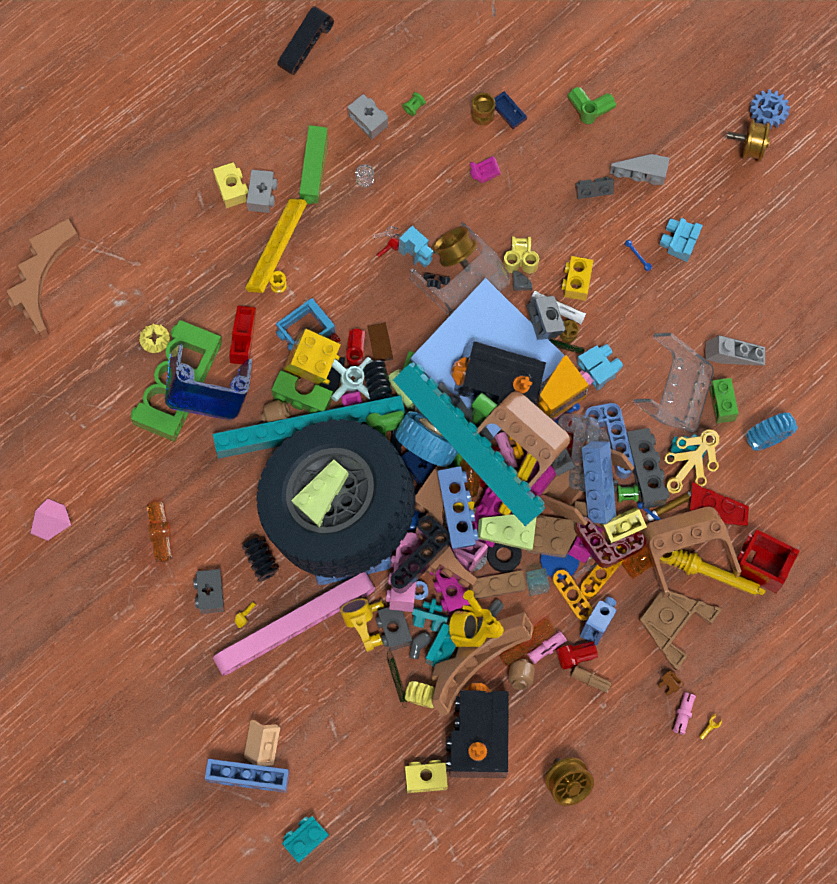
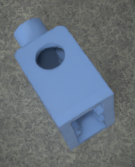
[580,597,617,646]

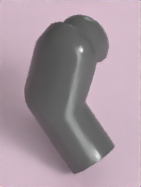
[409,633,431,659]

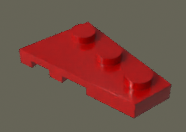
[689,482,749,527]

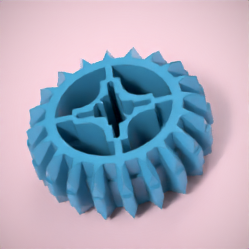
[746,412,798,451]

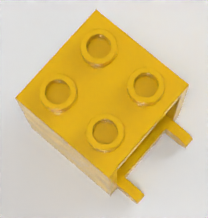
[283,329,341,385]

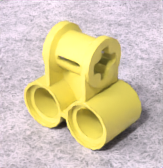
[503,236,539,274]

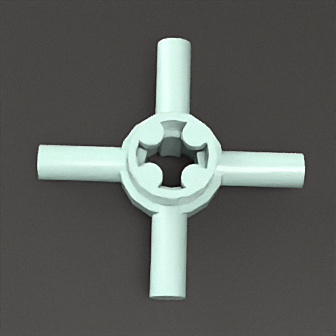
[331,357,372,402]

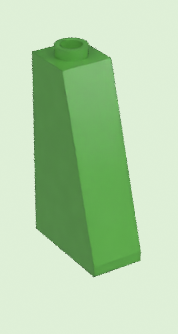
[300,125,329,204]

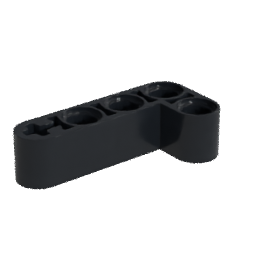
[277,6,334,75]
[390,516,450,593]

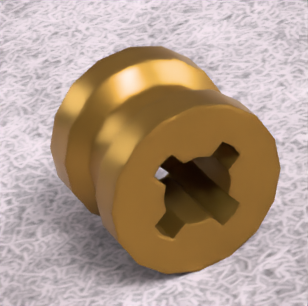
[559,320,579,343]

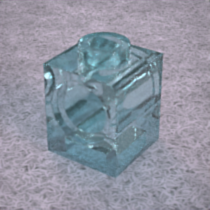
[525,568,550,596]

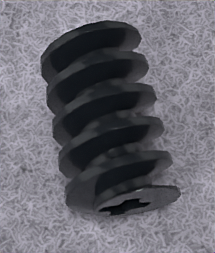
[363,360,392,401]
[242,538,279,582]

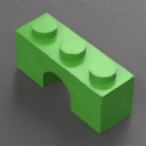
[271,370,333,414]

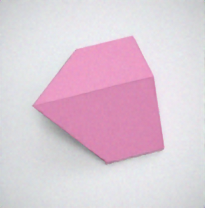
[31,499,71,541]
[452,541,488,573]

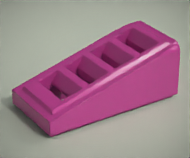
[568,525,603,563]

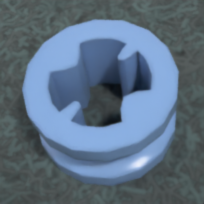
[415,581,429,600]

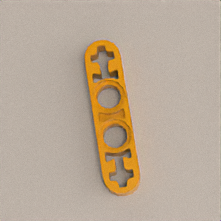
[580,542,634,599]

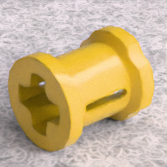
[269,271,287,293]

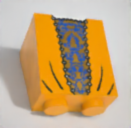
[538,355,589,419]

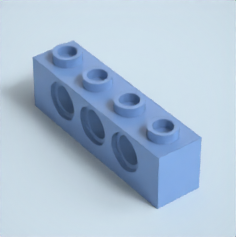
[582,441,616,524]
[437,466,479,550]
[205,759,290,793]

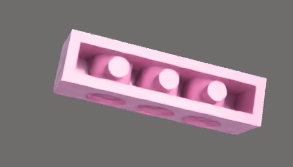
[386,533,421,612]

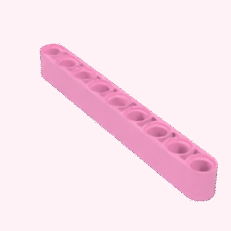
[213,572,376,676]

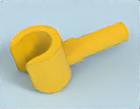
[235,602,256,628]
[699,714,723,740]

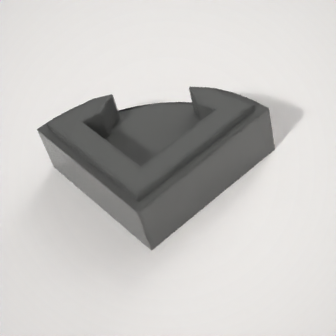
[513,271,532,291]

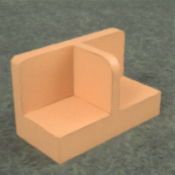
[244,720,280,766]

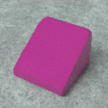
[341,389,362,407]

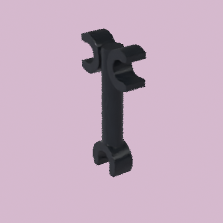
[423,272,451,289]

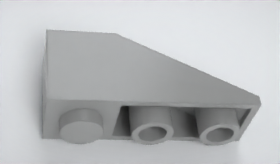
[610,154,670,185]
[706,335,765,366]

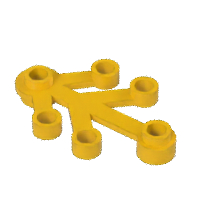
[664,429,719,494]

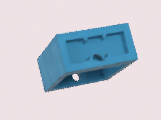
[276,298,335,352]

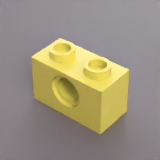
[213,162,248,208]
[600,508,647,543]
[405,760,448,793]

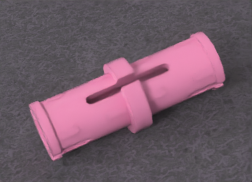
[495,432,518,470]
[528,631,567,664]
[672,693,696,735]

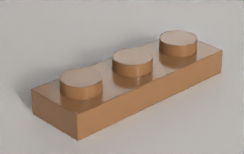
[466,570,526,600]

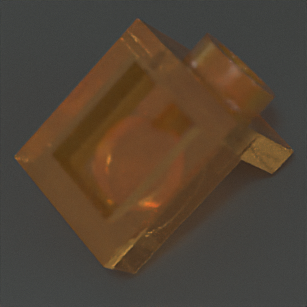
[622,547,653,579]

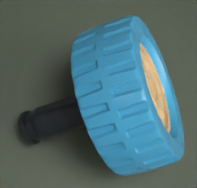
[395,393,460,467]

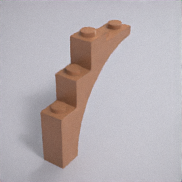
[6,219,80,339]
[414,466,477,590]
[432,612,534,716]

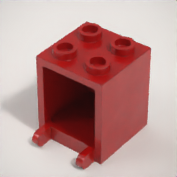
[737,529,800,594]

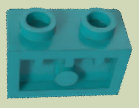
[425,623,456,667]
[282,816,329,863]

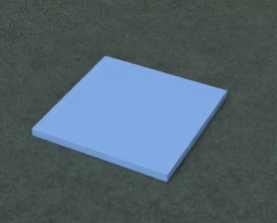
[409,278,565,437]

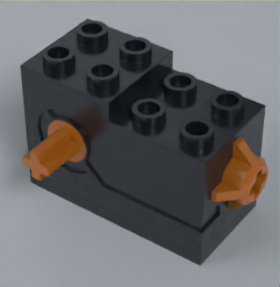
[451,341,546,406]
[446,683,509,778]

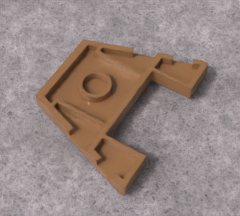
[527,501,588,558]
[640,591,722,671]

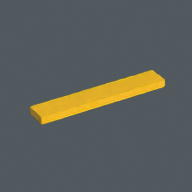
[245,199,307,293]

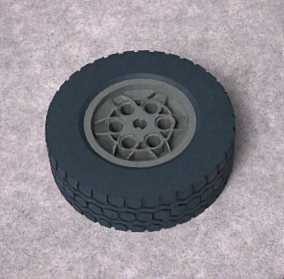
[256,419,416,578]

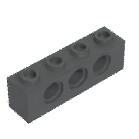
[627,428,669,509]

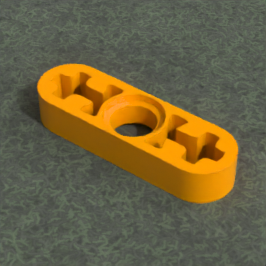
[552,570,593,621]

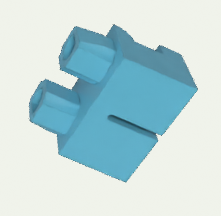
[659,218,703,262]
[398,226,434,268]
[577,344,623,391]

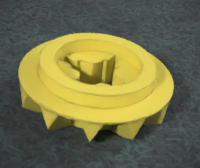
[139,324,170,353]

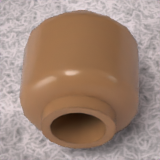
[261,400,291,423]
[508,659,535,690]

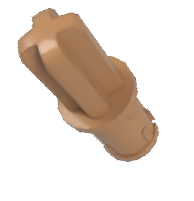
[571,666,612,693]

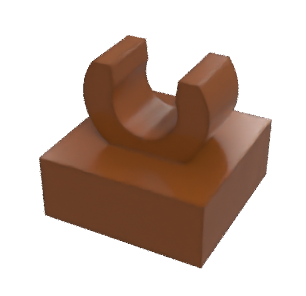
[658,670,685,696]

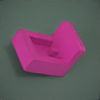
[470,156,501,184]

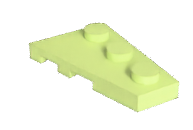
[291,460,349,528]
[478,514,536,550]

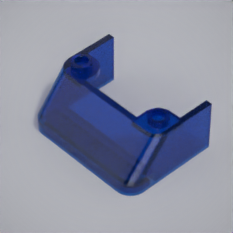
[165,344,252,420]

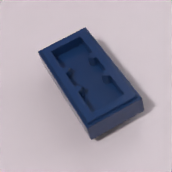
[494,91,527,129]

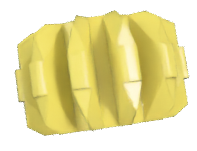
[405,681,435,708]

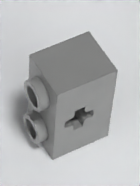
[347,94,388,139]
[247,170,277,213]

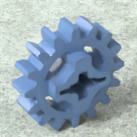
[749,90,790,129]

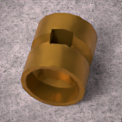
[471,93,495,126]

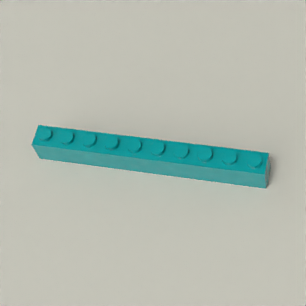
[393,362,546,527]
[213,396,405,459]

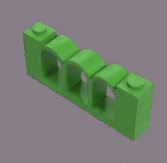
[130,320,222,442]

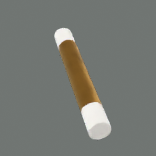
[646,491,691,522]

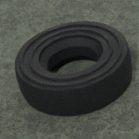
[487,543,522,572]

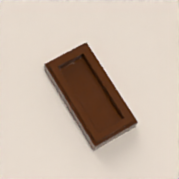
[367,323,393,361]

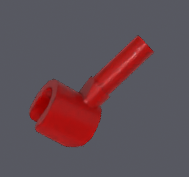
[376,238,399,258]

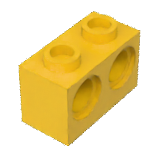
[562,256,593,301]

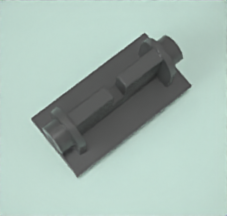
[575,176,614,199]

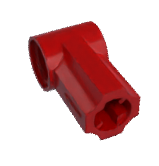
[346,329,366,367]
[556,641,598,670]

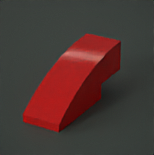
[229,306,256,365]

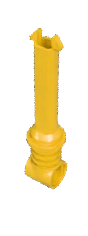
[660,549,766,596]

